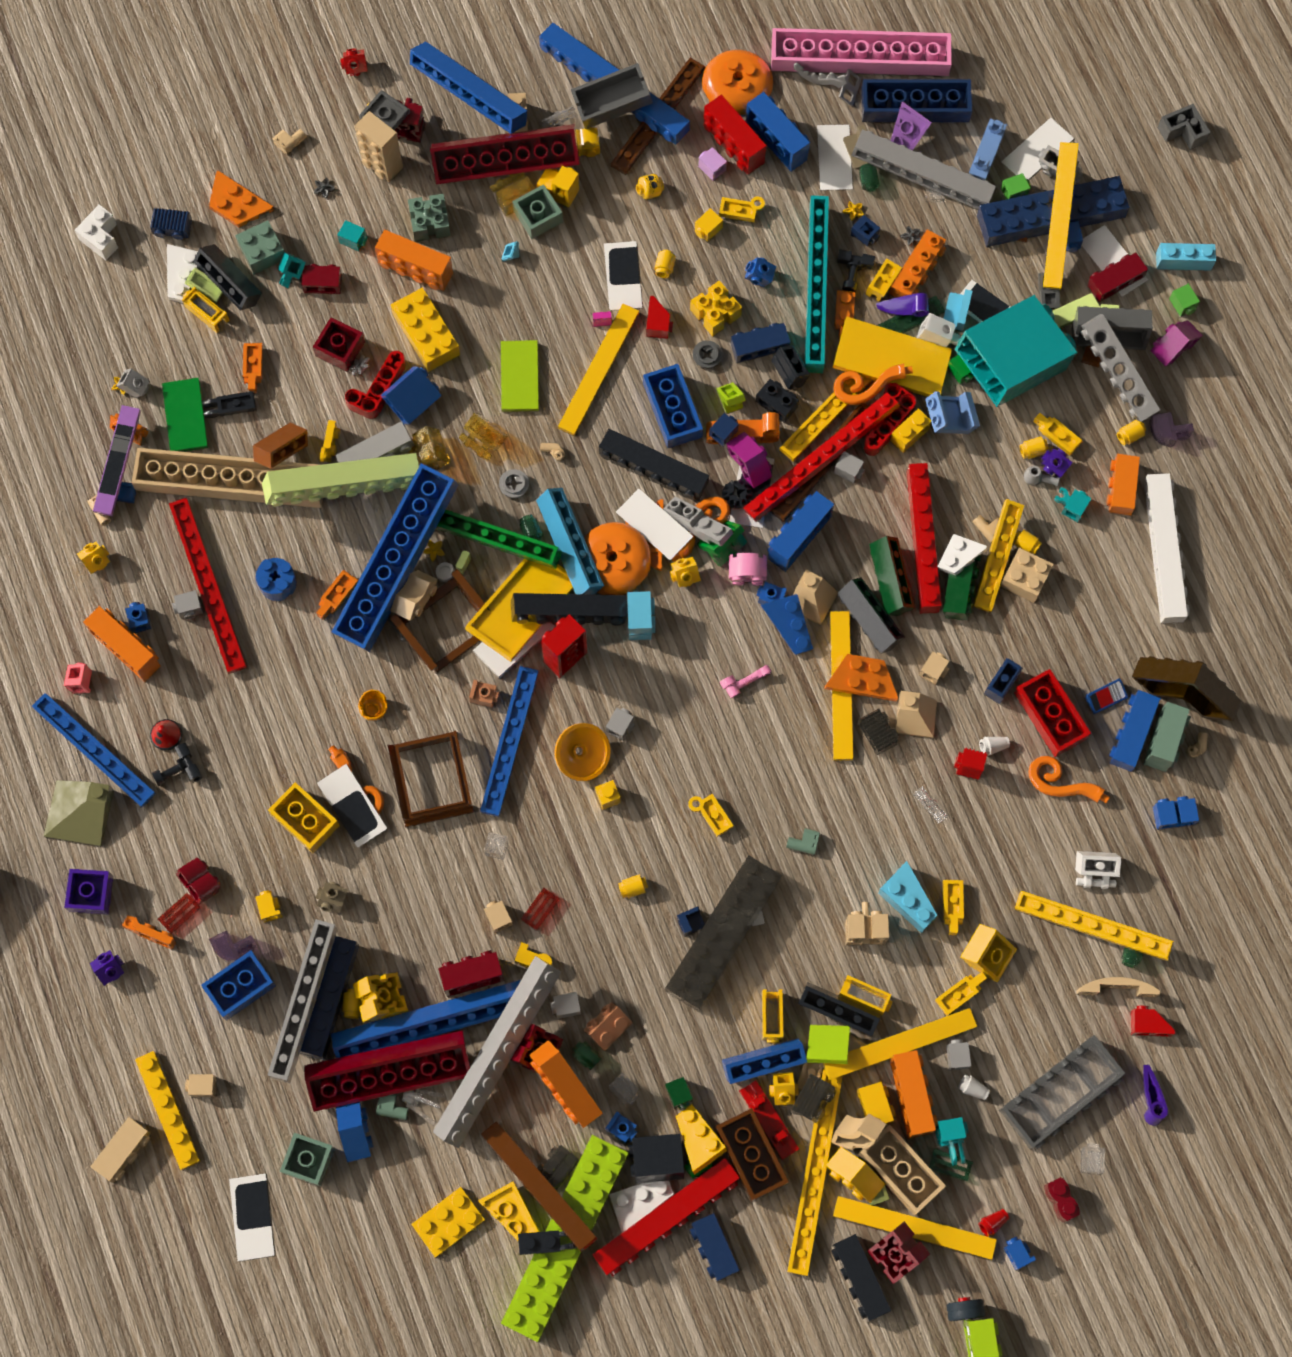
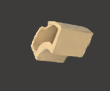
[391,570,438,620]
[831,1114,886,1150]

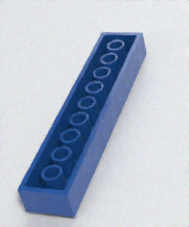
[331,463,459,652]

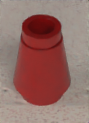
[978,1209,1010,1237]

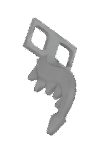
[794,63,862,106]

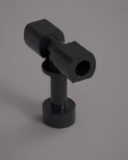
[837,249,876,293]
[152,743,203,786]

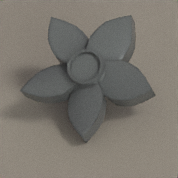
[314,178,335,199]
[900,226,921,246]

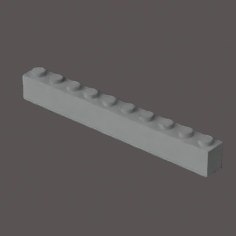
[433,956,561,1148]

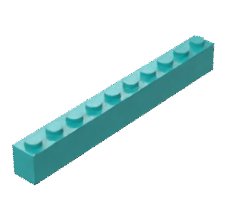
[805,195,829,373]

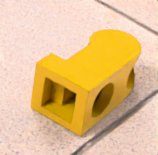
[514,942,552,968]

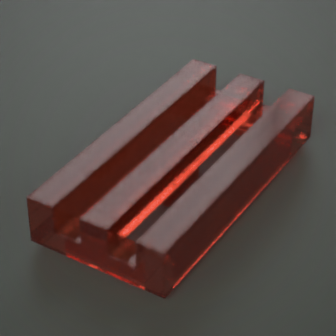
[521,888,560,931]
[158,892,201,934]

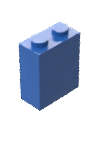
[381,366,442,424]

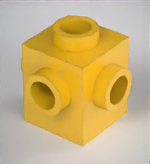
[77,542,110,574]
[670,557,701,588]
[769,1072,799,1105]

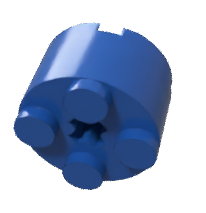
[256,558,297,601]

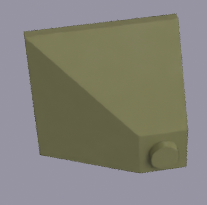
[43,780,114,847]

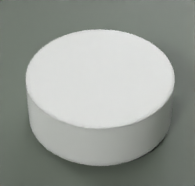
[436,562,455,582]

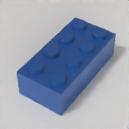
[745,92,810,172]
[643,364,703,449]
[768,491,834,572]

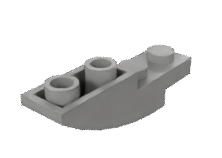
[663,496,733,546]

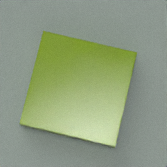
[807,1025,850,1064]

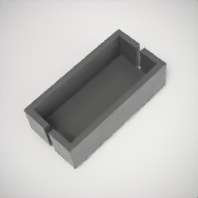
[571,63,653,129]
[1071,306,1153,350]

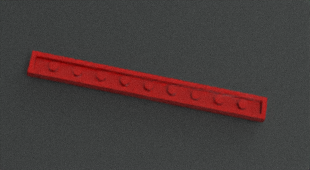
[743,393,900,522]
[169,497,247,674]

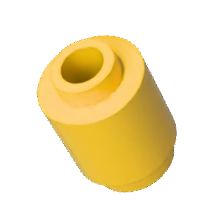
[654,250,676,278]
[1117,420,1146,445]
[1019,436,1049,459]
[1014,529,1042,555]
[618,874,648,899]
[342,989,362,1019]

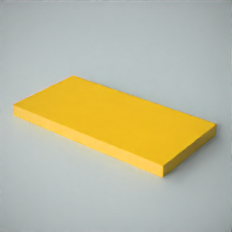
[832,317,952,397]
[465,559,573,662]

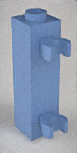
[969,119,1007,180]

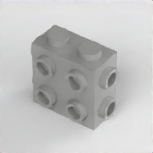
[1038,145,1083,184]

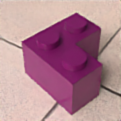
[1150,320,1203,366]
[726,432,772,488]

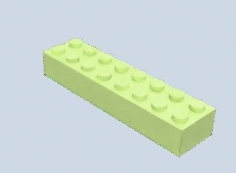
[262,453,419,507]

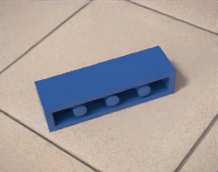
[1109,690,1160,772]
[722,1038,807,1084]

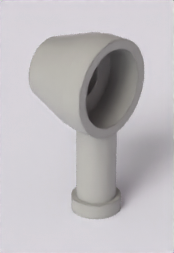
[1024,466,1060,486]

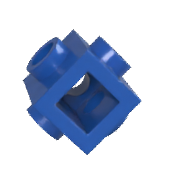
[745,257,776,287]

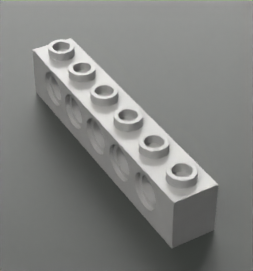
[1081,314,1160,422]

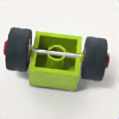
[946,1297,1002,1357]

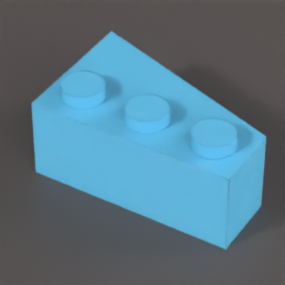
[878,861,937,934]

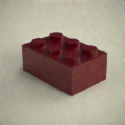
[438,950,504,997]

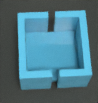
[627,591,655,640]

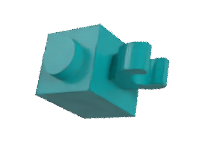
[278,252,306,288]
[1054,487,1091,523]

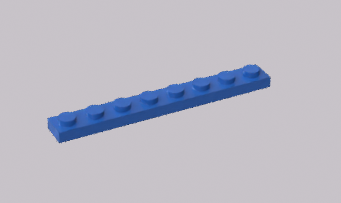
[480,666,539,817]
[32,693,156,808]

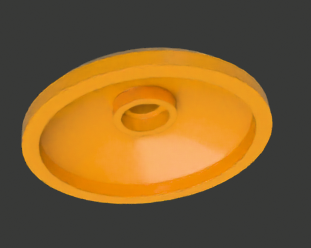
[555,723,611,781]

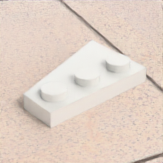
[167,244,199,303]
[609,1181,674,1233]

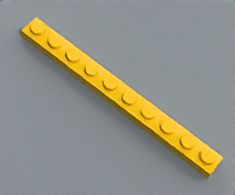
[787,1069,843,1276]

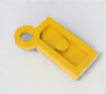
[719,196,765,222]
[320,420,340,462]
[688,794,734,837]

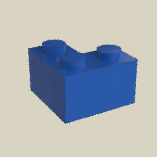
[336,1102,374,1162]

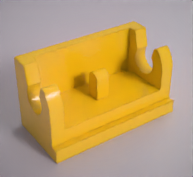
[865,258,902,301]

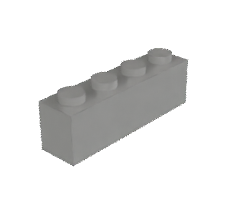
[335,421,415,463]

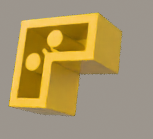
[537,166,579,208]
[825,1147,885,1203]

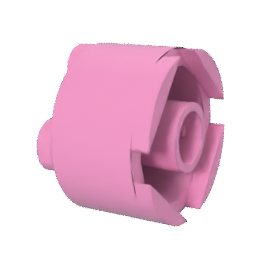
[729,553,767,586]

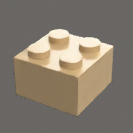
[1000,548,1053,603]

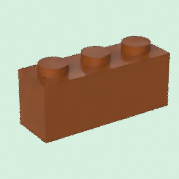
[253,422,308,469]

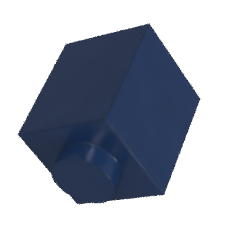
[709,413,739,447]

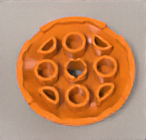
[702,50,773,115]
[584,522,651,595]

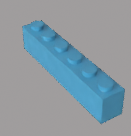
[536,488,604,595]

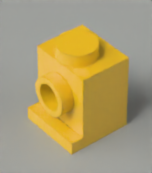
[256,890,283,923]

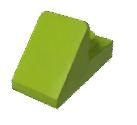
[716,382,746,413]

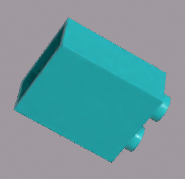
[955,295,1077,407]

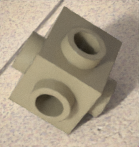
[315,882,348,913]

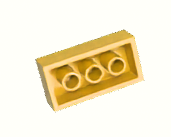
[390,287,460,372]

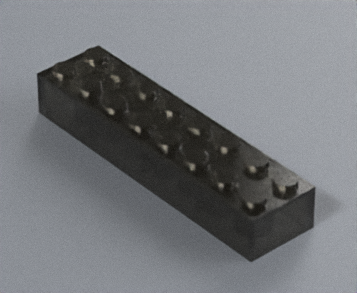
[665,855,782,1012]

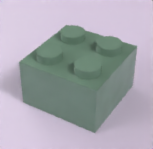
[512,184,563,239]
[235,220,284,274]
[280,1133,335,1187]

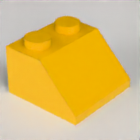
[960,924,1017,983]

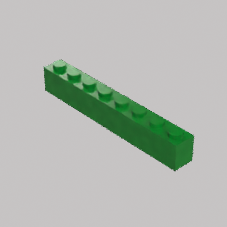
[436,510,562,569]

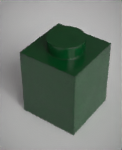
[665,1076,693,1110]

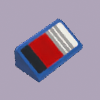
[1085,678,1128,714]

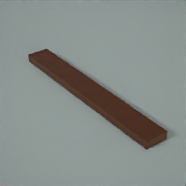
[611,57,705,175]
[770,403,869,522]
[481,1121,597,1253]

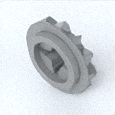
[499,469,529,499]

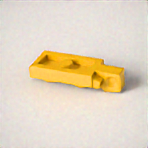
[1033,413,1082,456]
[943,880,964,935]
[935,972,987,1016]

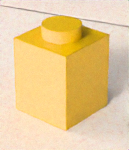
[695,208,723,242]
[595,780,621,810]

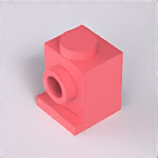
[64,663,92,694]

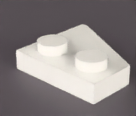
[938,534,988,576]

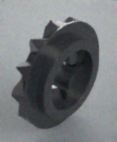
[722,479,752,509]

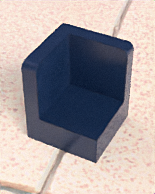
[677,906,706,937]

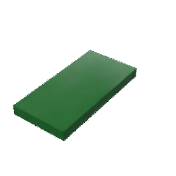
[162,378,208,452]

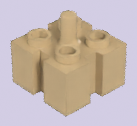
[845,902,889,945]

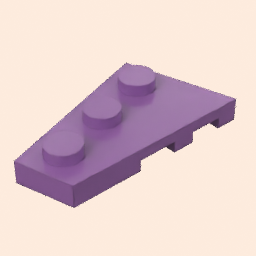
[891,102,932,150]

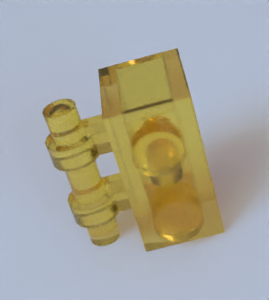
[490,172,535,216]
[459,413,508,461]
[409,426,451,470]

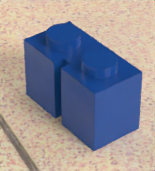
[1153,796,1199,830]

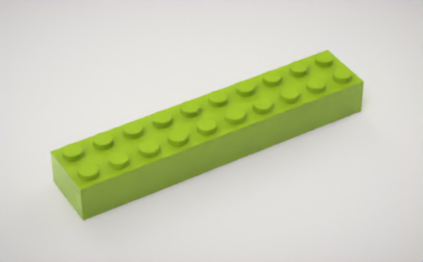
[500,1135,629,1343]

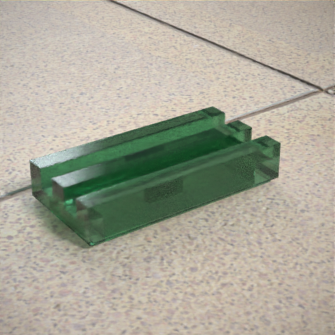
[929,1149,973,1182]

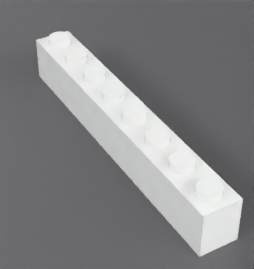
[1144,473,1190,623]

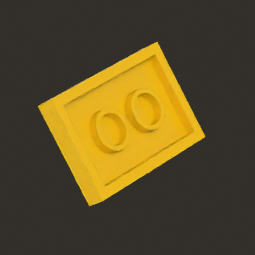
[411,1187,485,1258]

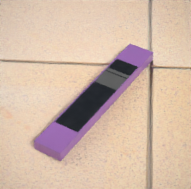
[93,405,141,516]

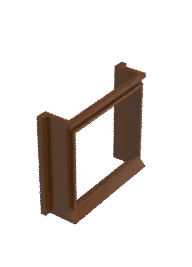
[390,569,490,674]
[387,730,474,828]

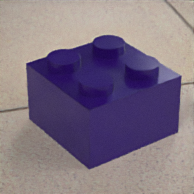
[64,869,113,915]

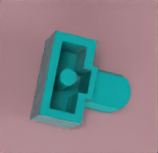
[935,1117,969,1166]

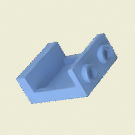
[925,391,980,434]

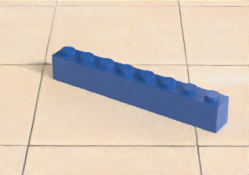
[410,41,527,134]

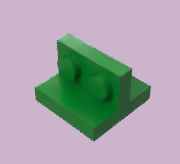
[697,521,747,567]

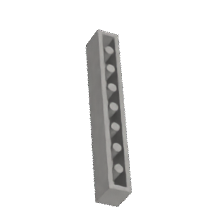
[851,129,996,209]
[268,919,338,1083]

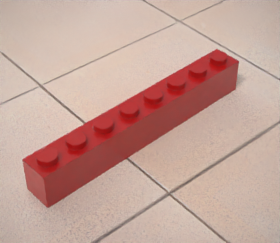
[907,463,941,614]
[592,1158,740,1277]

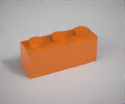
[1106,454,1140,516]

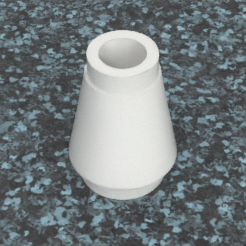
[979,737,1010,756]
[958,1075,990,1100]

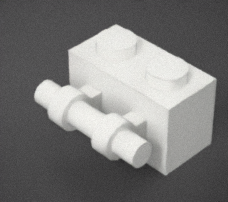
[1075,851,1121,889]

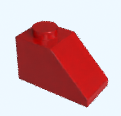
[646,296,673,339]
[1131,1005,1175,1037]

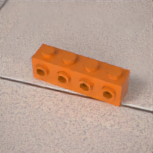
[889,229,946,298]

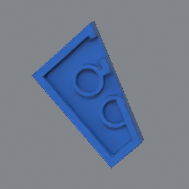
[760,594,813,655]

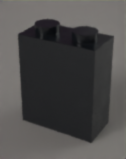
[628,1134,684,1184]

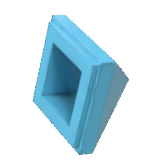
[501,241,519,262]

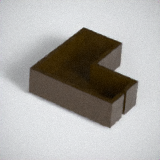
[1132,656,1242,721]

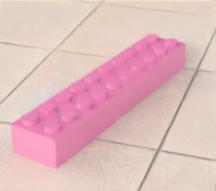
[771,28,951,76]

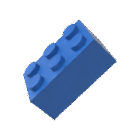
[201,950,276,1021]

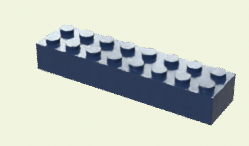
[977,176,1130,247]

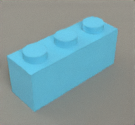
[1156,243,1216,271]

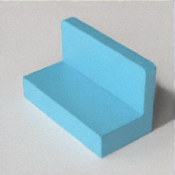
[943,289,972,331]

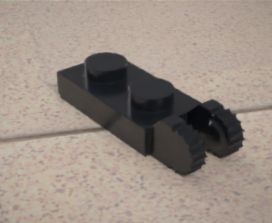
[203,391,257,418]
[518,1230,577,1255]

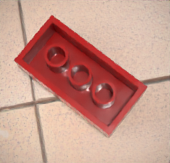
[703,94,766,175]
[541,614,587,678]
[1014,669,1091,757]

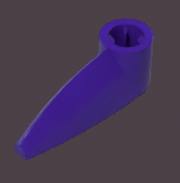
[876,293,929,317]
[1143,1064,1168,1126]

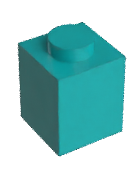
[337,220,368,252]

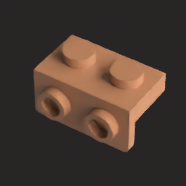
[584,1002,633,1051]

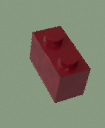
[302,264,342,294]

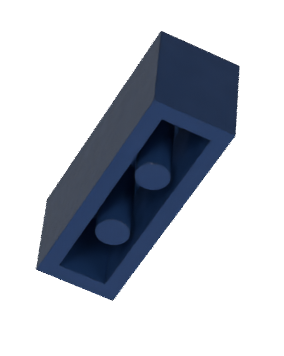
[731,323,791,363]
[689,1213,740,1282]

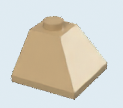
[793,570,838,625]
[895,691,937,738]

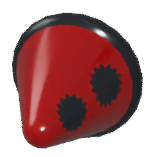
[150,719,183,750]

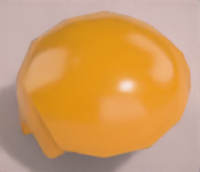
[358,689,388,721]

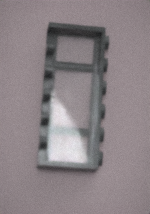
[998,1035,1125,1149]

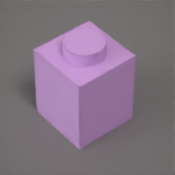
[698,147,727,181]

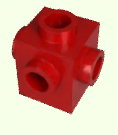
[340,48,367,76]

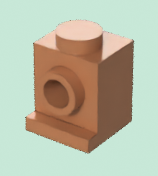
[469,680,500,708]

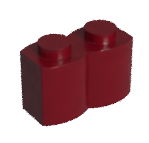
[176,857,220,905]
[1044,1177,1080,1223]

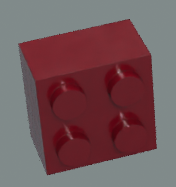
[312,317,365,372]

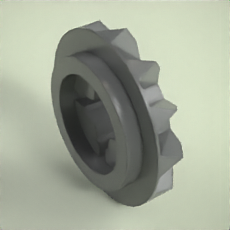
[693,340,722,369]

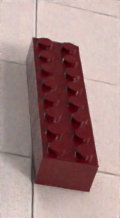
[430,124,580,185]
[304,1030,471,1112]

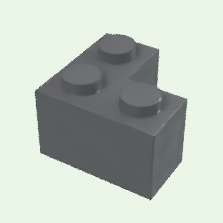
[1157,103,1211,150]

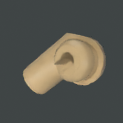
[540,443,565,461]
[1187,732,1208,758]

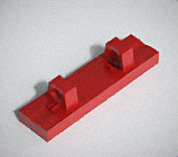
[739,1080,799,1160]

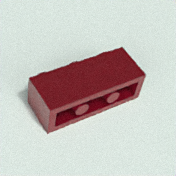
[1087,252,1148,303]

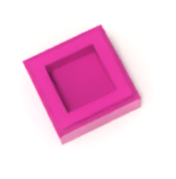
[593,311,612,327]

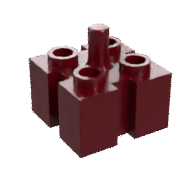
[395,98,425,143]
[510,1023,564,1074]
[868,1221,930,1284]

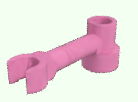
[720,665,771,698]

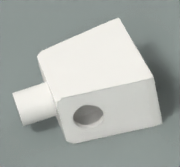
[917,313,962,347]

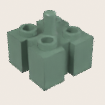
[408,194,451,242]

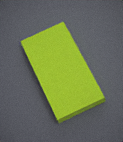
[501,340,539,412]

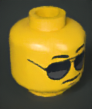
[636,174,664,200]

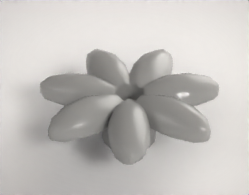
[350,355,370,375]

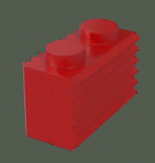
[954,747,987,780]

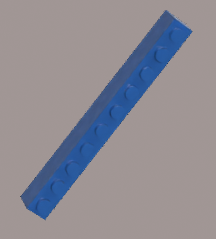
[539,23,690,145]
[331,979,522,1058]

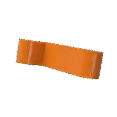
[706,412,780,444]

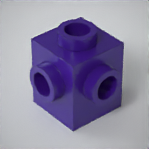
[1041,448,1073,478]
[90,950,124,986]

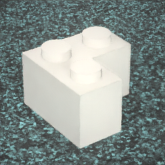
[75,205,118,260]

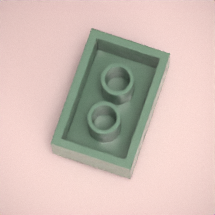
[1143,702,1191,772]

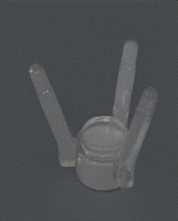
[402,1088,445,1127]

